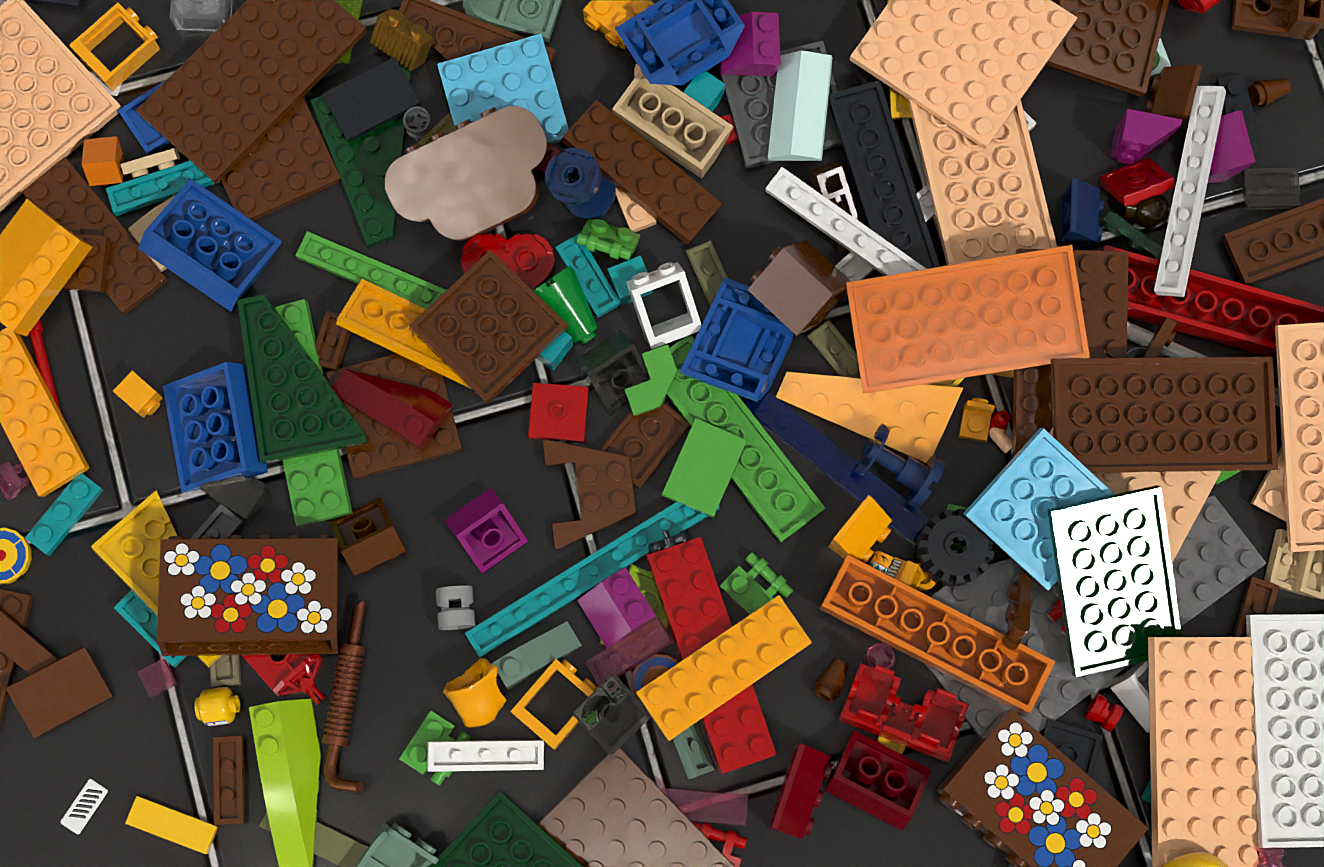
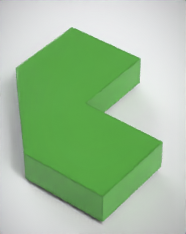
[625,344,678,416]

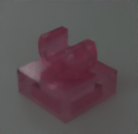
[0,462,30,501]

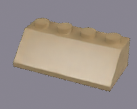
[612,70,733,179]

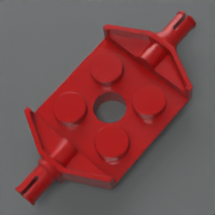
[242,654,326,705]

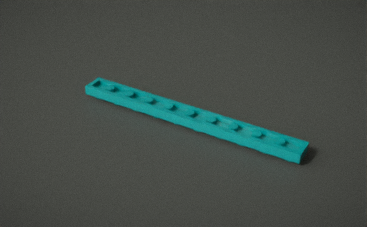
[465,502,720,658]

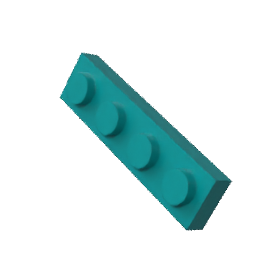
[106,161,221,216]

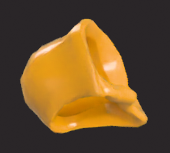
[443,657,506,728]

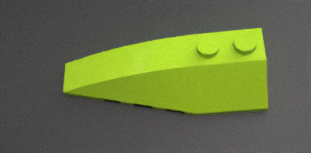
[249,699,321,867]

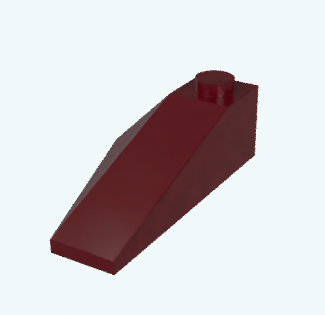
[333,369,454,452]

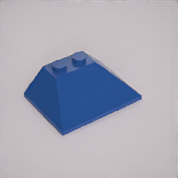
[615,0,745,85]
[680,277,794,402]

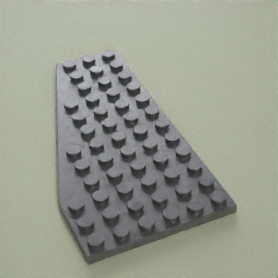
[925,496,1266,738]

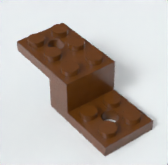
[1231,0,1324,41]

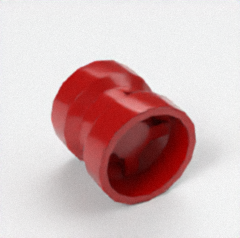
[1084,693,1124,732]

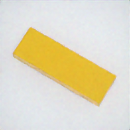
[125,796,219,854]

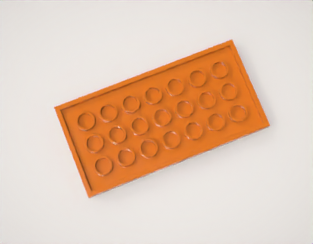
[846,245,1090,394]

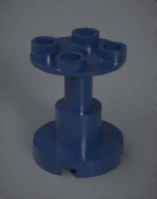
[545,148,616,219]
[853,423,946,508]

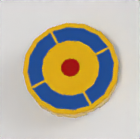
[0,528,32,585]

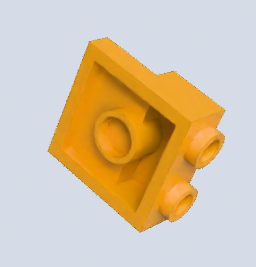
[583,0,654,50]

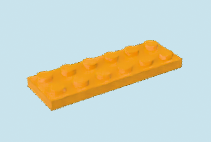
[336,279,471,389]
[0,328,90,497]
[636,595,812,741]

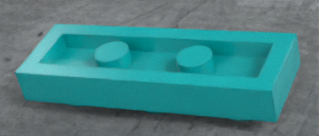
[555,234,621,318]
[25,473,104,556]
[114,590,187,667]

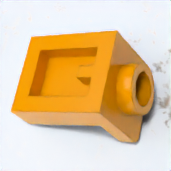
[958,398,995,443]

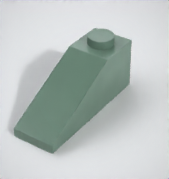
[492,621,582,690]

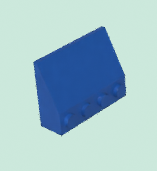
[138,178,283,311]
[163,362,268,493]

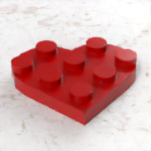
[461,234,555,291]

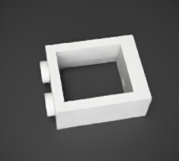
[626,262,702,349]

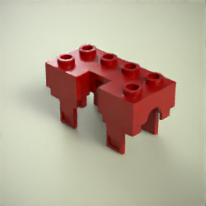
[839,663,969,763]

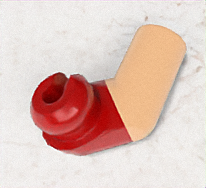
[989,411,1013,453]

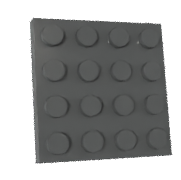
[719,41,842,169]

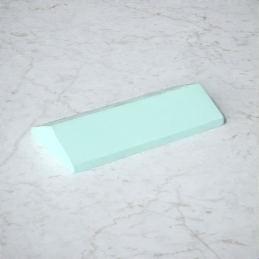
[768,50,833,161]

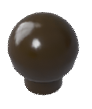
[1124,195,1170,229]

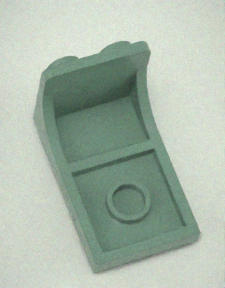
[462,0,562,42]
[355,822,439,867]

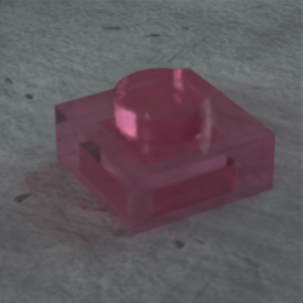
[137,658,178,698]

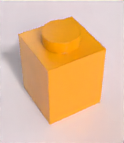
[113,371,163,418]

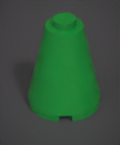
[534,265,598,344]

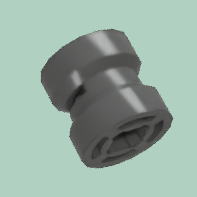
[403,106,433,141]

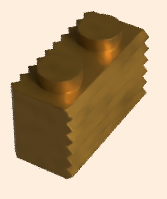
[370,8,434,71]

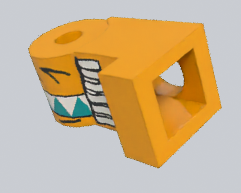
[869,551,925,590]

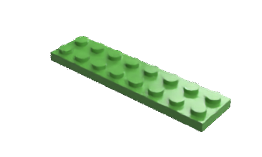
[275,299,353,527]
[645,335,826,543]

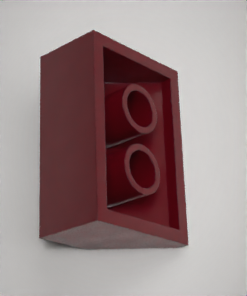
[824,730,932,830]
[768,743,833,839]

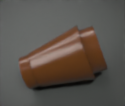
[1248,78,1291,107]
[813,658,849,703]

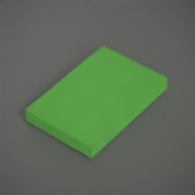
[662,418,747,518]

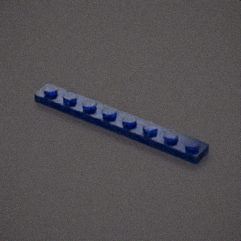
[744,391,930,546]

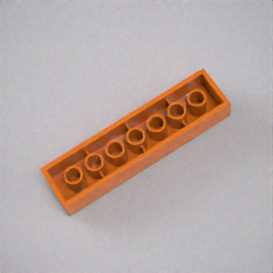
[819,555,1056,715]

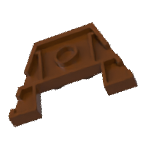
[543,440,636,549]

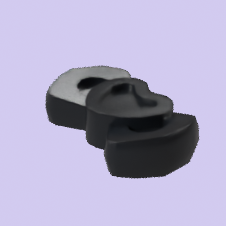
[648,529,690,553]

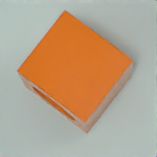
[82,136,125,186]

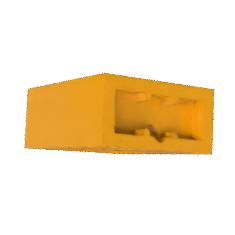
[69,3,160,91]
[510,659,599,750]

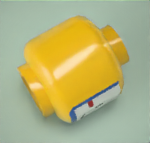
[195,687,240,726]

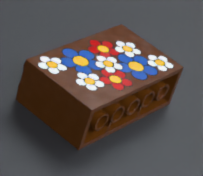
[157,535,339,656]
[936,709,1149,867]

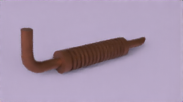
[322,601,366,793]

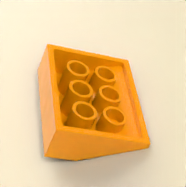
[0,199,92,336]

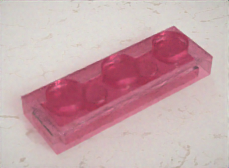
[585,617,673,688]
[662,787,748,826]

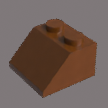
[1143,65,1203,134]
[330,497,406,576]

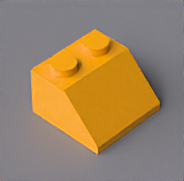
[828,495,892,563]

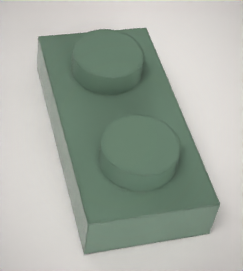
[673,722,715,780]

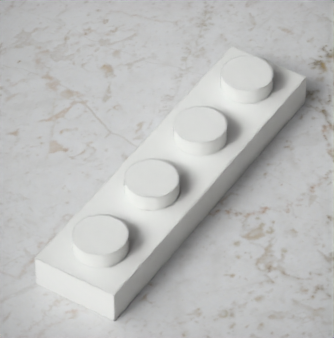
[427,740,544,772]

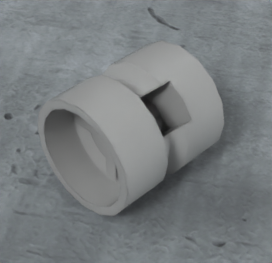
[436,586,475,630]

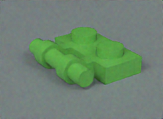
[577,219,640,260]
[720,552,794,615]
[399,711,471,786]

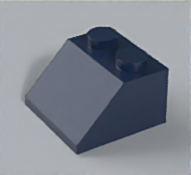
[1059,178,1103,250]

